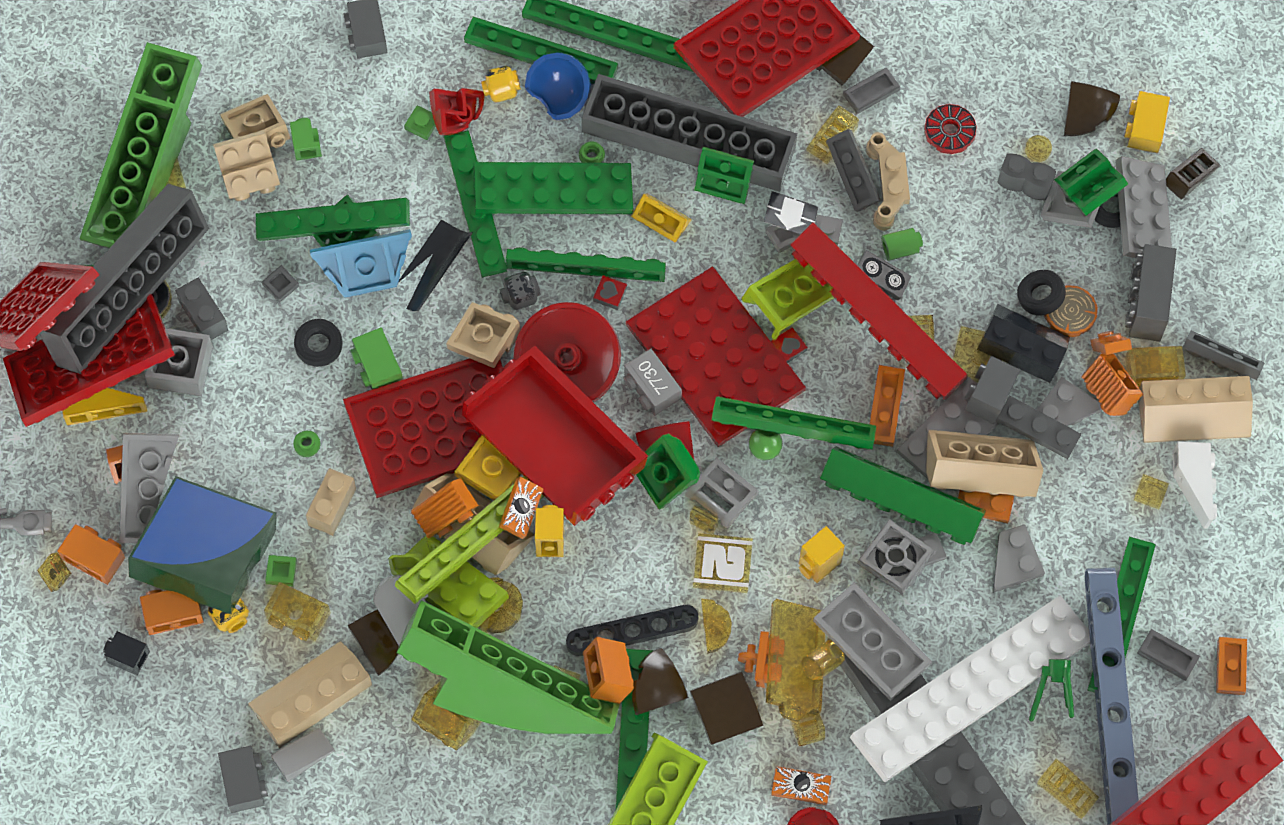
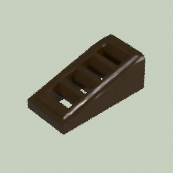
[1166,148,1221,200]

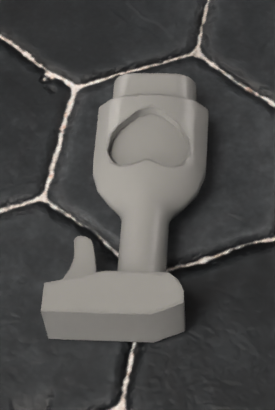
[0,508,52,536]

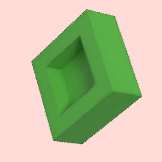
[404,105,436,140]
[265,555,297,587]

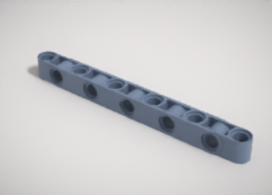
[1084,568,1139,825]

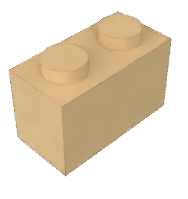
[306,468,356,536]

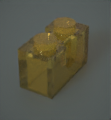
[264,582,331,641]

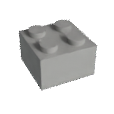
[145,328,213,396]

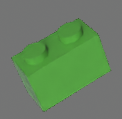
[350,327,403,389]

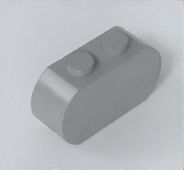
[373,575,429,645]

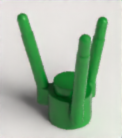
[1029,659,1074,722]

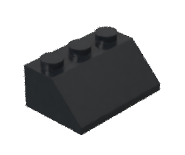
[977,304,1070,383]

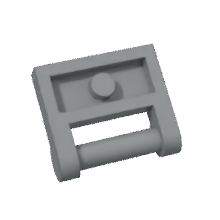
[685,457,758,529]

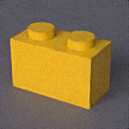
[1124,91,1170,153]
[535,505,564,557]
[799,526,845,583]

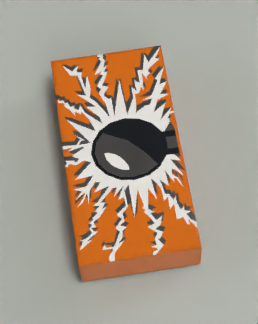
[499,476,543,539]
[771,766,832,805]

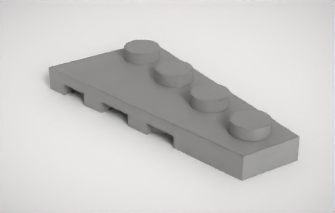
[119,433,179,543]

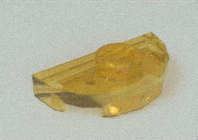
[701,599,732,654]

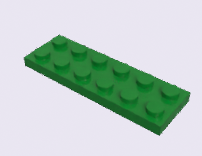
[474,162,634,214]

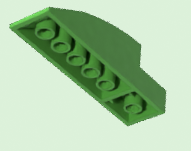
[79,42,202,248]
[397,600,620,734]

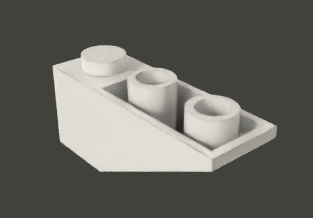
[1173,441,1217,528]

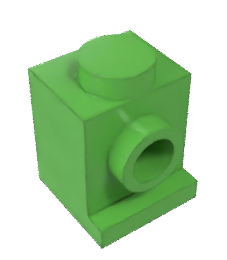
[290,118,322,161]

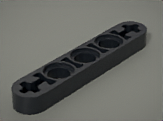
[566,605,699,656]

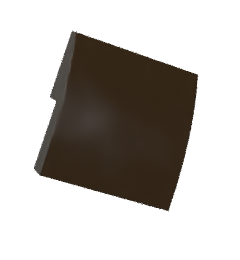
[816,35,875,86]
[690,672,764,745]

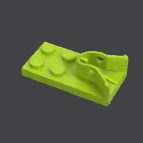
[741,259,834,340]
[388,533,509,628]
[608,732,708,825]

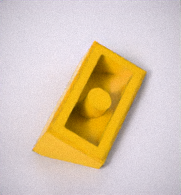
[631,193,692,243]

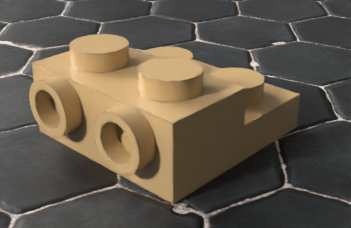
[220,94,291,148]
[213,130,280,201]
[446,302,521,368]

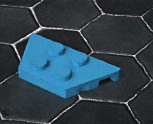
[309,229,412,298]

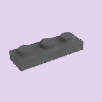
[826,129,881,212]
[1183,330,1265,380]
[996,396,1081,459]

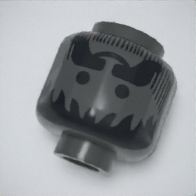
[499,272,541,310]

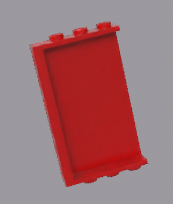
[462,346,648,526]

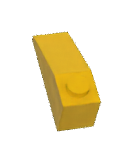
[62,388,148,426]

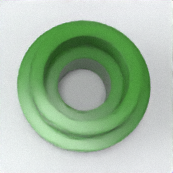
[579,141,605,163]
[293,430,321,457]

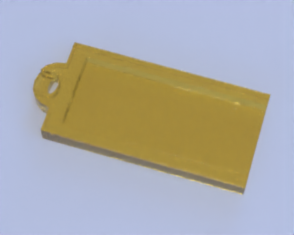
[766,599,825,722]

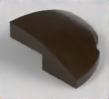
[1064,81,1120,136]
[348,609,399,676]
[632,648,689,715]

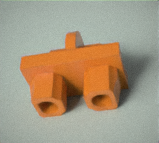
[738,631,785,688]

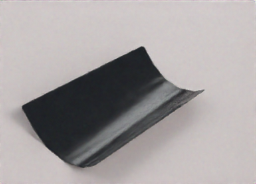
[398,220,474,311]

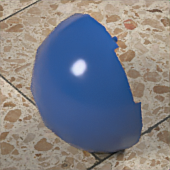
[525,53,591,120]

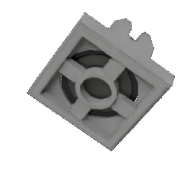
[857,519,934,595]

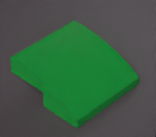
[694,147,754,204]
[1054,148,1128,216]

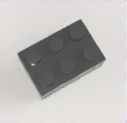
[1125,244,1177,342]

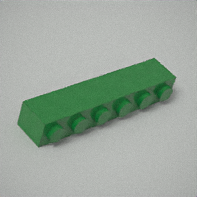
[820,446,986,545]

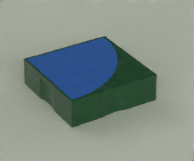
[128,476,277,614]

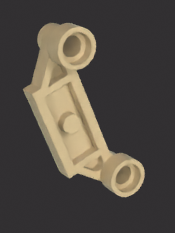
[866,132,910,231]

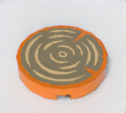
[1044,285,1098,337]

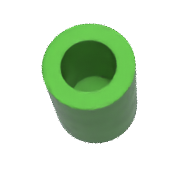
[881,228,923,261]

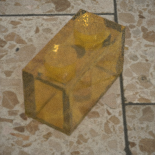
[1125,346,1186,387]

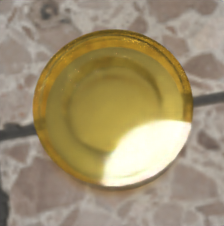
[1025,135,1052,162]

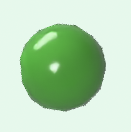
[749,429,783,461]

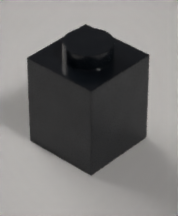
[103,631,150,676]

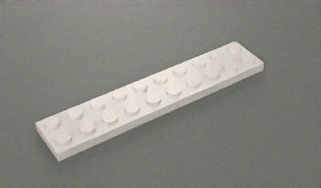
[850,595,1090,782]

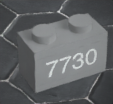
[623,349,682,416]

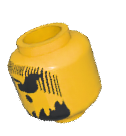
[481,66,521,102]
[208,597,249,633]

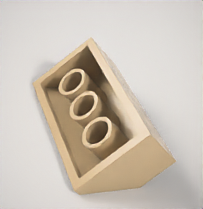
[1138,376,1253,443]
[926,430,1043,497]
[411,473,535,575]
[248,641,372,748]

